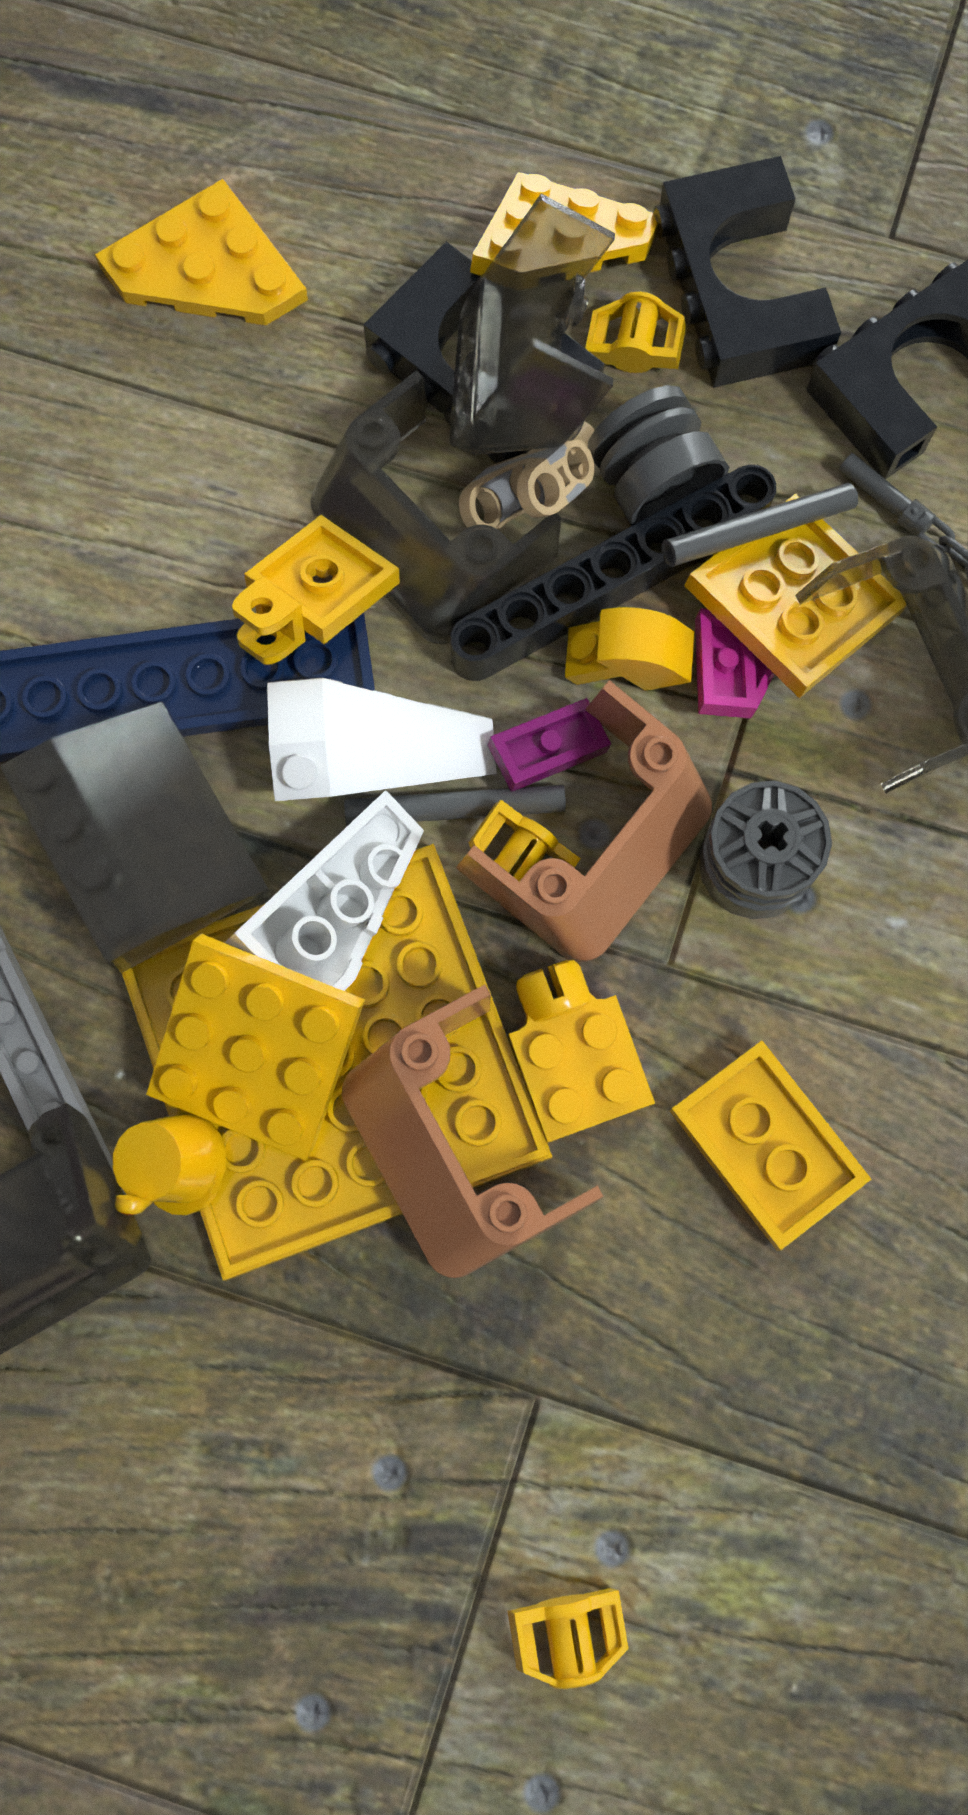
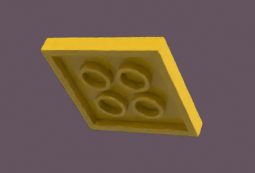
[684,494,910,699]
[146,934,365,1161]

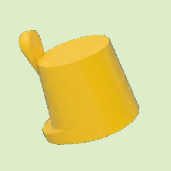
[113,1114,226,1215]

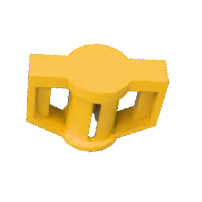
[585,291,686,373]
[468,800,581,882]
[508,1588,629,1689]

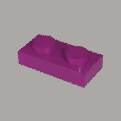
[487,698,612,792]

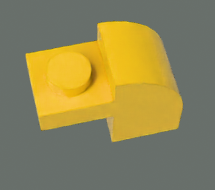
[565,607,694,691]

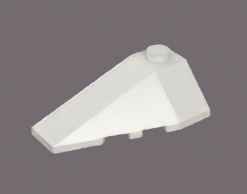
[267,678,497,801]
[224,790,424,991]

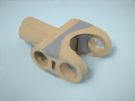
[459,417,595,535]

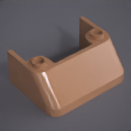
[456,680,712,962]
[342,984,603,1278]

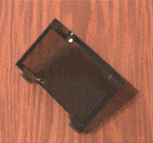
[0,1103,151,1355]

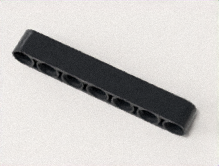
[450,464,777,681]

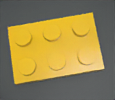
[670,1040,872,1251]

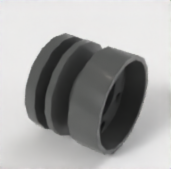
[587,385,730,526]
[698,781,832,919]

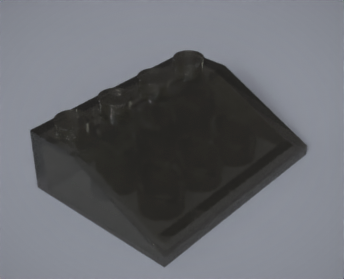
[0,701,269,974]

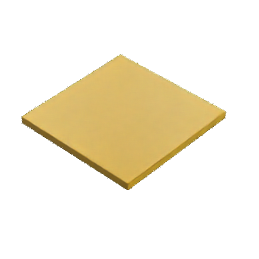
[117,844,552,1281]

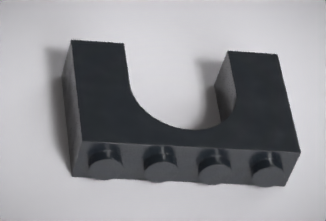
[653,156,841,388]
[363,241,605,463]
[806,260,968,479]

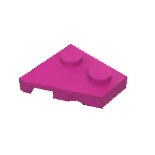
[695,608,775,718]

